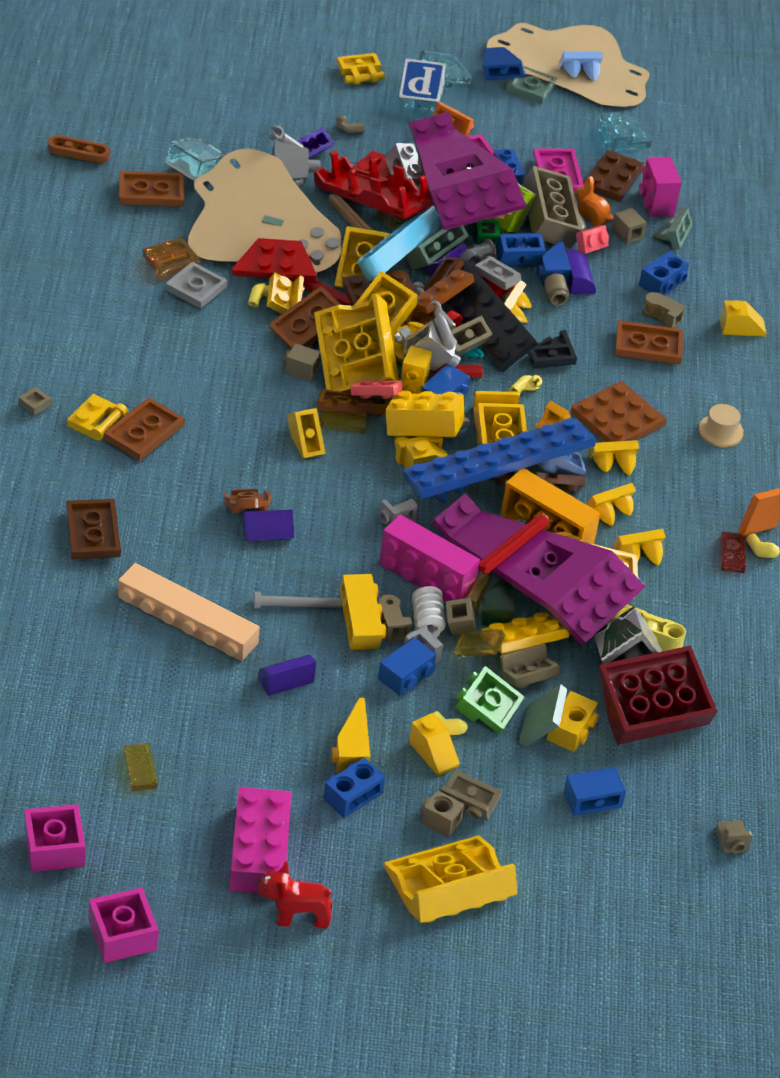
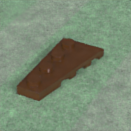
[490,470,586,491]

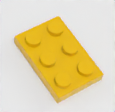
[481,612,569,654]

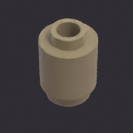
[544,274,569,306]

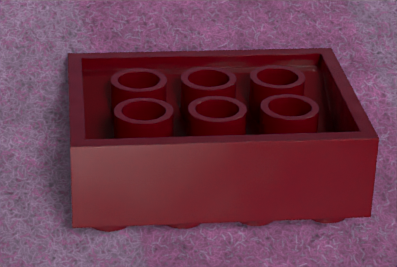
[598,645,718,745]

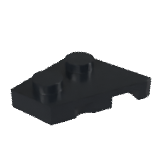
[527,330,577,368]

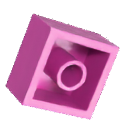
[639,157,682,217]
[24,804,85,872]
[88,887,159,963]

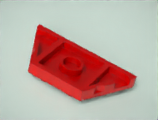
[232,238,317,282]

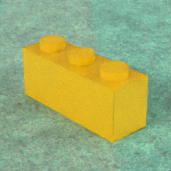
[339,574,386,650]

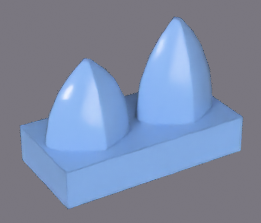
[559,51,603,81]

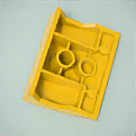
[314,293,399,393]
[384,835,517,923]

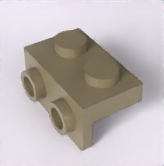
[500,643,560,688]
[440,770,502,821]

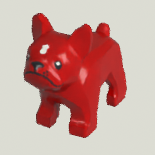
[258,861,333,928]

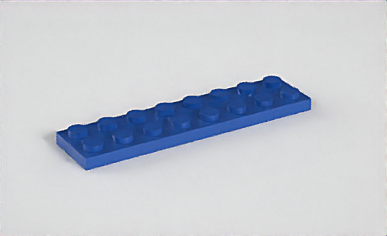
[403,418,596,499]

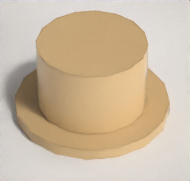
[698,404,743,448]

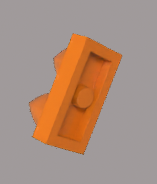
[433,102,474,137]

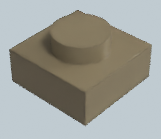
[18,387,52,416]

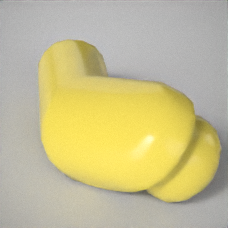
[248,283,269,308]
[509,375,542,393]
[746,534,780,558]
[434,711,468,736]

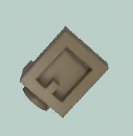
[715,820,753,853]

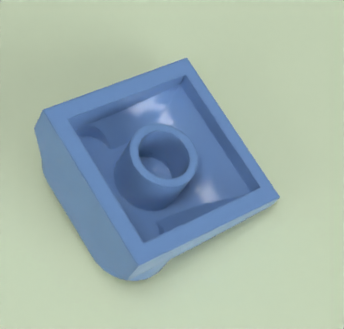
[537,452,586,476]

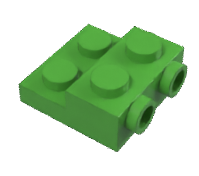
[454,666,524,734]

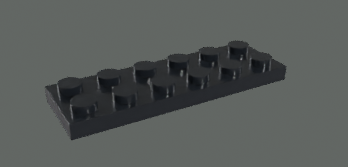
[445,260,538,372]

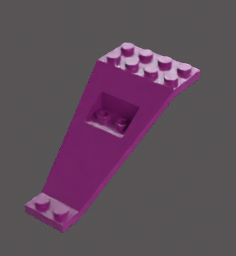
[409,112,526,231]
[431,494,646,646]

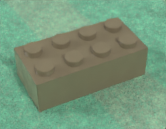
[522,166,583,249]

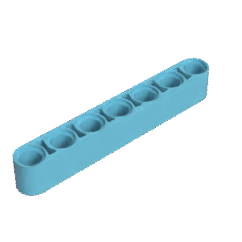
[357,204,442,281]

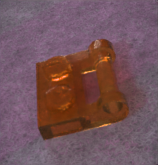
[143,237,200,279]

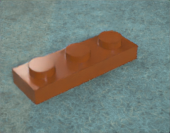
[414,269,475,314]

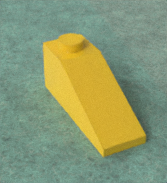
[331,698,370,773]

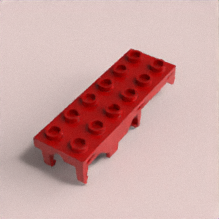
[313,150,433,219]

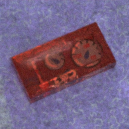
[720,532,746,573]

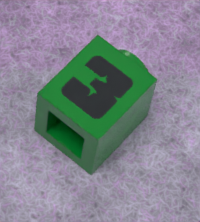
[475,219,500,248]

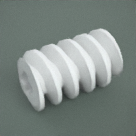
[411,586,446,638]

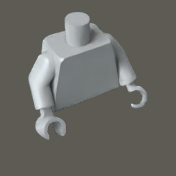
[269,126,320,187]
[394,301,460,370]

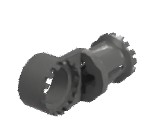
[459,239,497,269]

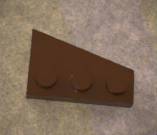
[317,389,390,416]

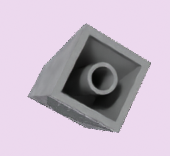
[594,606,662,664]

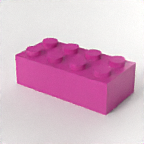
[379,514,480,603]
[229,787,292,893]

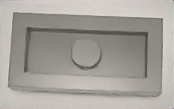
[475,256,521,290]

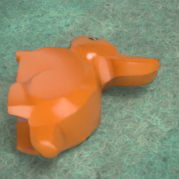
[574,177,614,227]

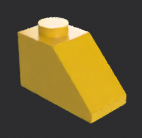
[720,300,766,336]
[287,408,326,458]
[403,439,448,469]
[409,713,460,776]

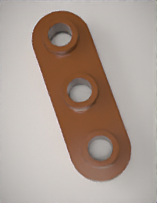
[48,135,110,164]

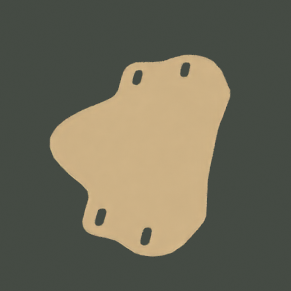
[487,23,650,107]
[188,148,342,279]

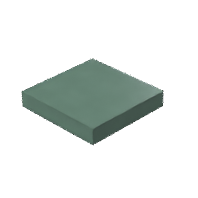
[505,66,558,104]
[519,684,567,747]

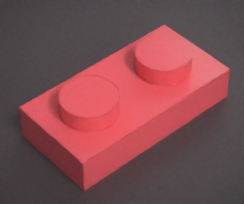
[576,225,609,254]
[351,381,402,399]

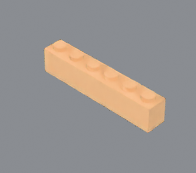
[118,563,260,661]

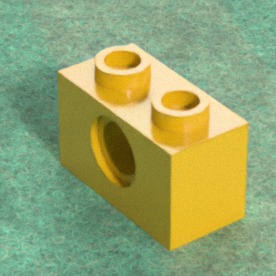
[401,346,432,394]
[547,691,599,752]

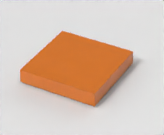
[738,488,780,536]

